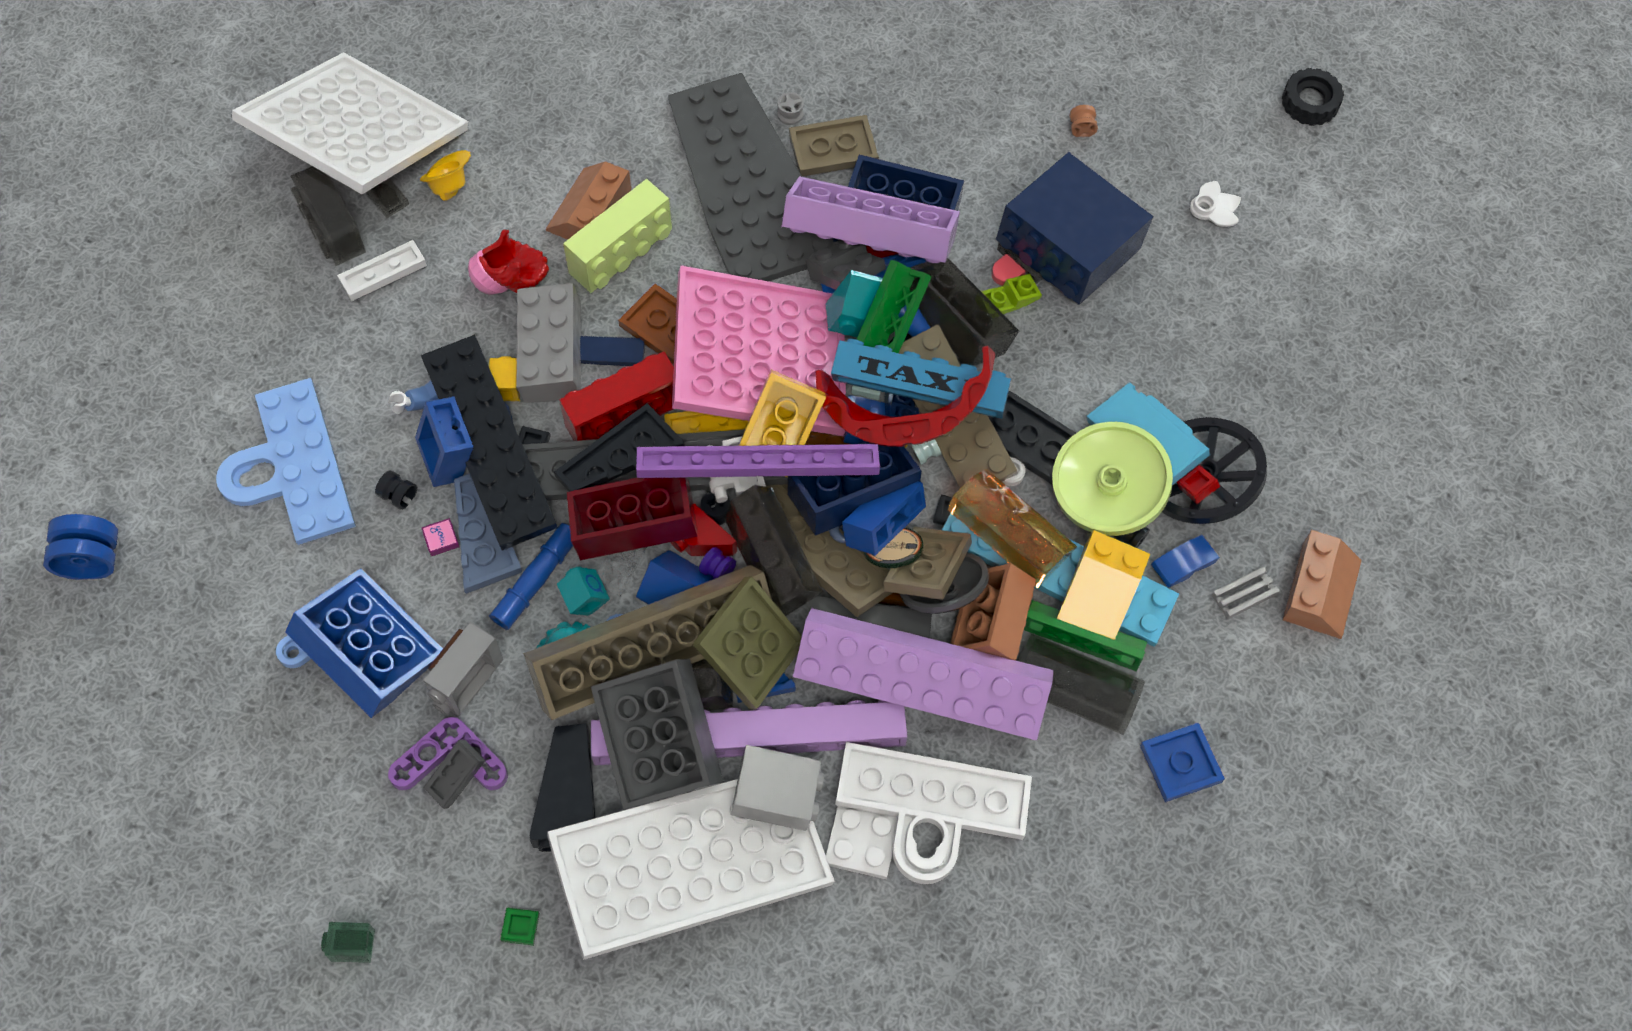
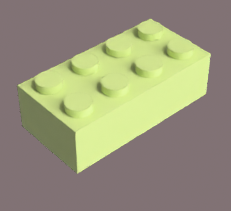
[563,179,672,293]

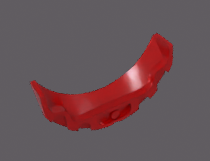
[815,346,995,447]

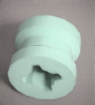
[910,439,942,465]

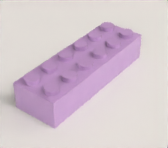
[782,176,960,263]

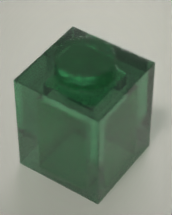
[321,922,375,963]

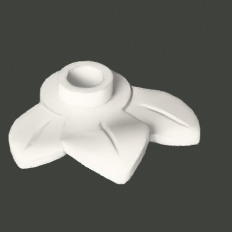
[1190,181,1241,227]

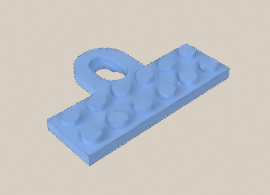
[216,378,356,545]

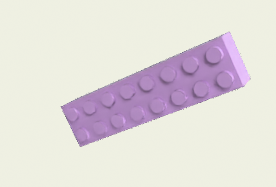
[793,608,1053,741]

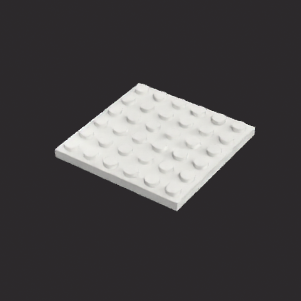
[232,52,468,194]

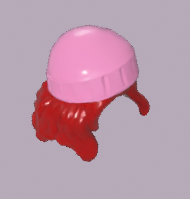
[468,229,549,295]

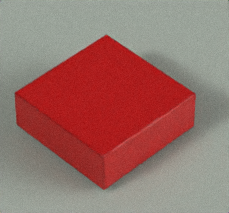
[1177,465,1220,504]

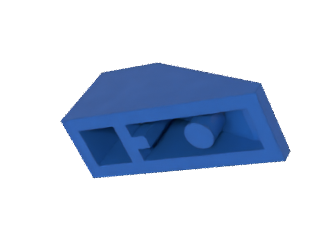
[842,481,926,556]

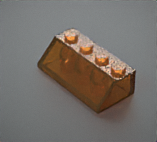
[948,469,1077,588]

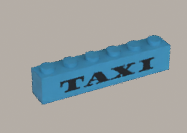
[831,339,1011,419]

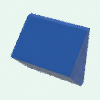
[636,550,713,605]

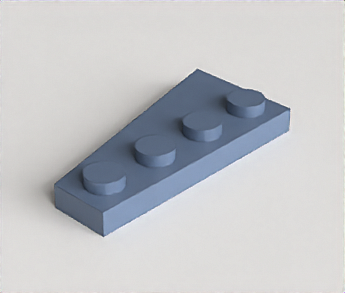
[454,473,522,594]

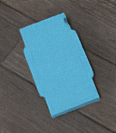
[1087,382,1210,485]

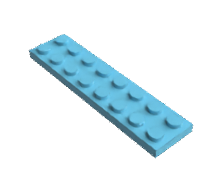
[942,487,1179,647]

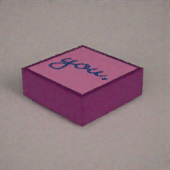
[421,518,460,557]

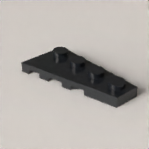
[554,403,685,492]

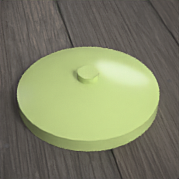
[1052,422,1173,536]

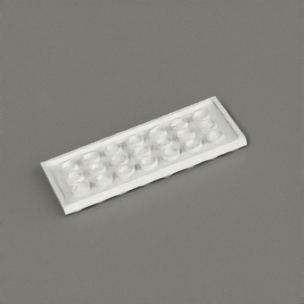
[547,779,835,960]

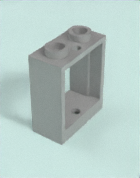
[423,622,503,717]

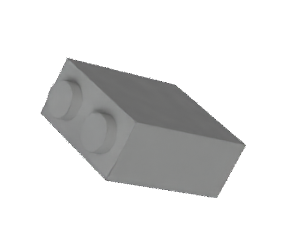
[731,745,824,831]

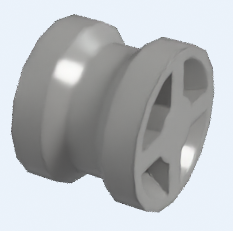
[777,92,804,125]

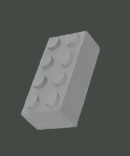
[516,283,581,403]

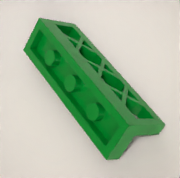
[856,260,932,353]
[1024,600,1147,672]

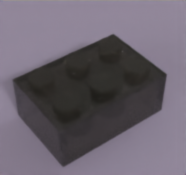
[290,166,366,266]

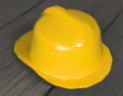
[420,150,471,201]

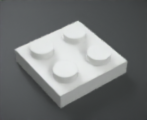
[826,806,897,880]

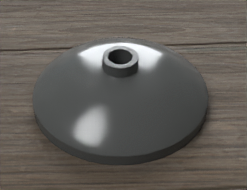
[900,552,989,614]

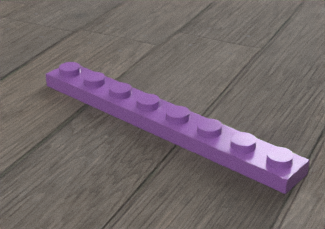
[636,444,880,478]

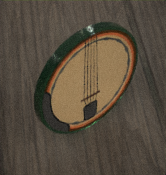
[863,528,924,568]

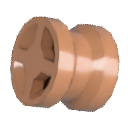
[1069,105,1098,137]

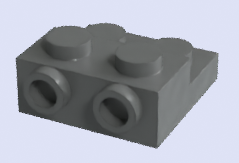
[805,239,886,289]

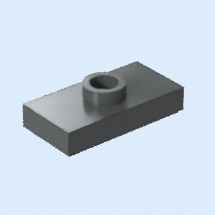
[423,739,486,809]

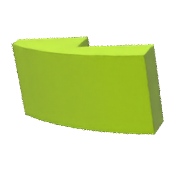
[976,274,1042,320]

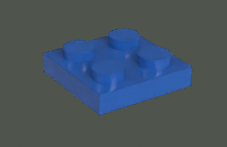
[1140,723,1225,802]

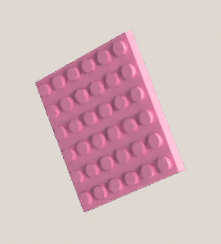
[672,266,846,436]

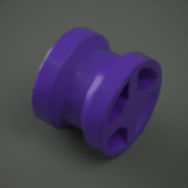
[699,547,736,579]

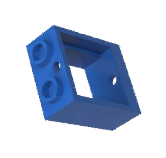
[415,397,473,487]

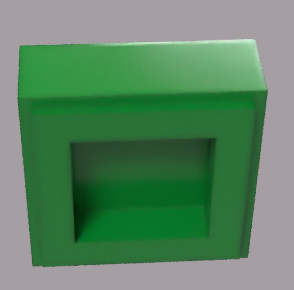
[500,908,540,946]

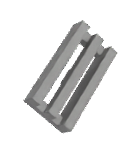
[1212,567,1280,619]

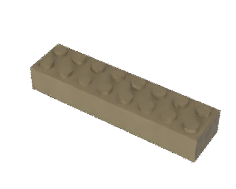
[523,565,772,720]

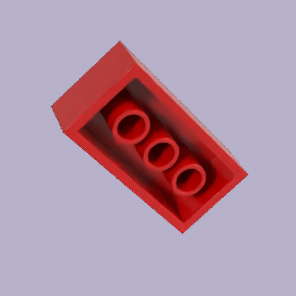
[559,351,674,441]

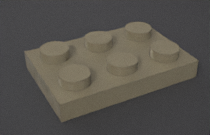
[789,115,879,176]
[884,527,972,600]

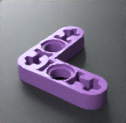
[388,717,508,790]

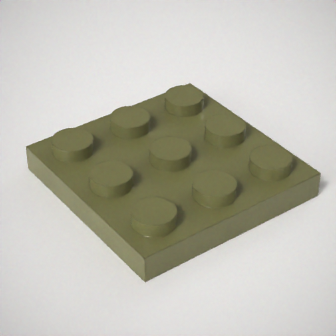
[693,576,802,710]

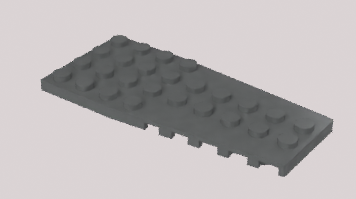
[668,73,834,281]

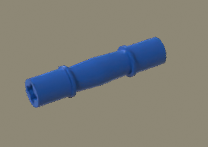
[489,523,573,630]

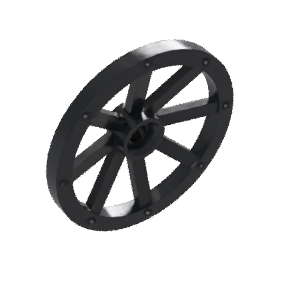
[1162,417,1267,524]

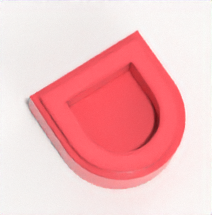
[992,254,1026,286]

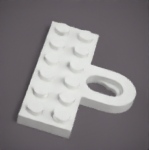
[835,742,1032,884]

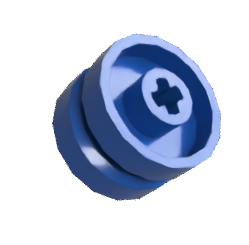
[43,514,118,580]

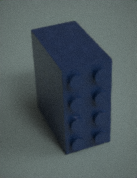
[996,152,1154,305]

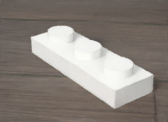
[337,240,427,302]

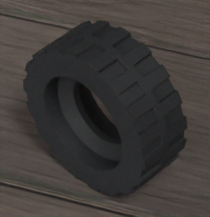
[1282,68,1344,126]

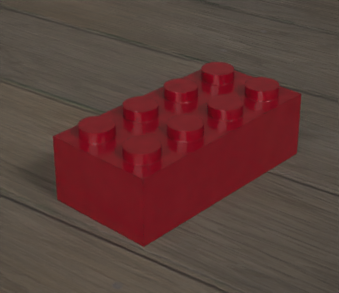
[567,477,698,561]

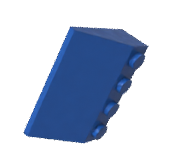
[285,568,443,718]

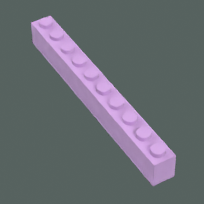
[591,700,907,765]

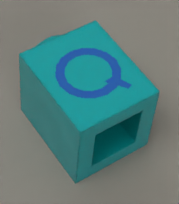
[557,566,610,616]

